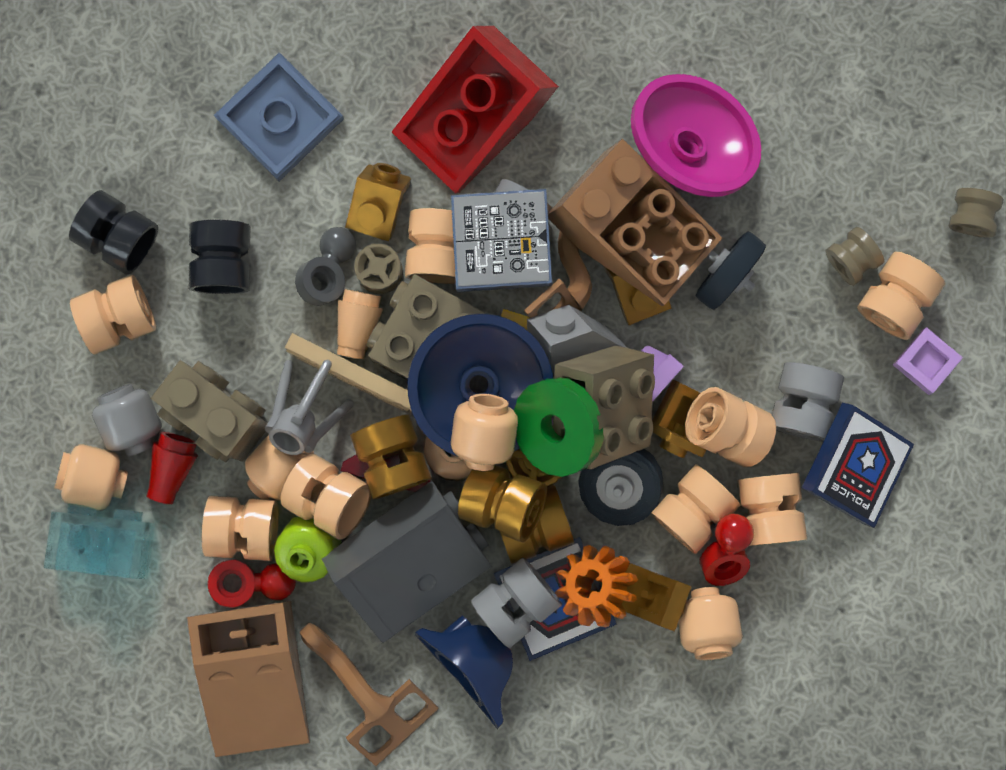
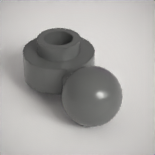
[295,227,356,306]

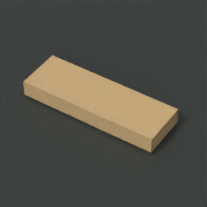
[285,333,412,415]

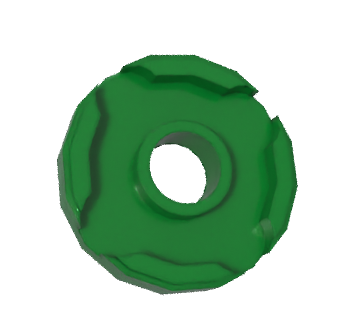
[514,377,604,477]

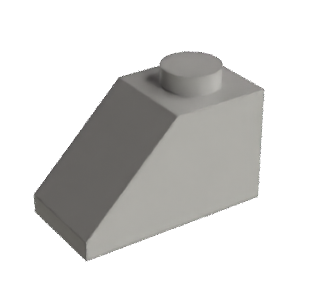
[527,305,627,379]

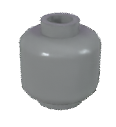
[92,383,162,456]

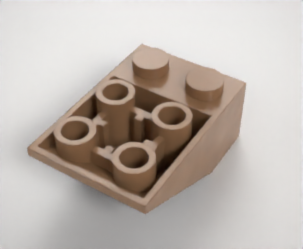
[548,139,723,306]
[187,601,310,757]

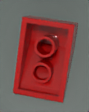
[392,26,559,194]

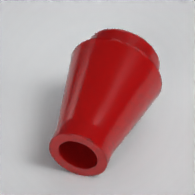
[146,432,198,504]

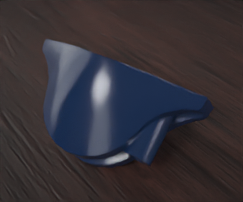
[415,615,513,729]

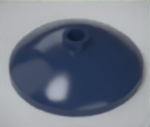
[407,314,553,456]

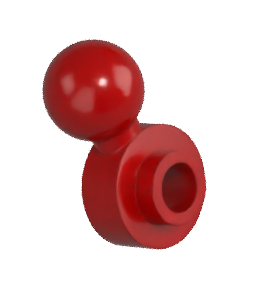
[699,514,754,586]
[207,559,296,607]

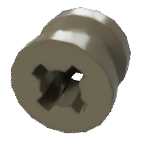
[948,188,1004,238]
[825,227,885,286]
[354,244,403,294]

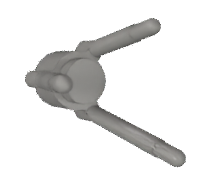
[265,360,354,455]

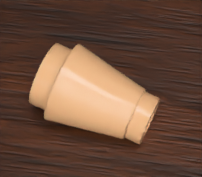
[337,289,383,359]

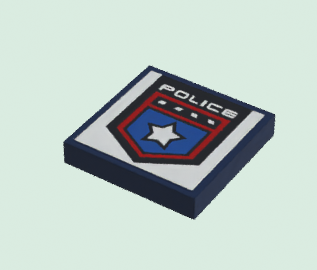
[802,402,914,528]
[493,537,617,661]

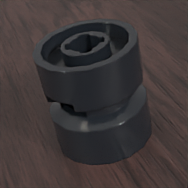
[69,190,158,275]
[188,220,251,294]

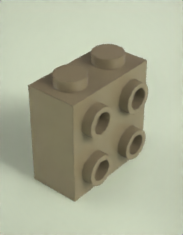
[366,274,487,381]
[553,345,655,469]
[150,360,268,462]

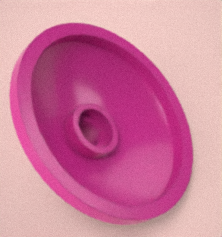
[631,74,761,197]

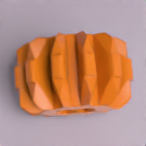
[554,545,638,627]

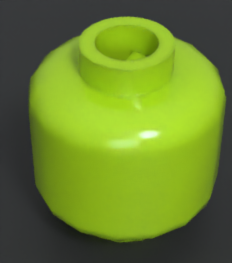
[274,516,342,583]

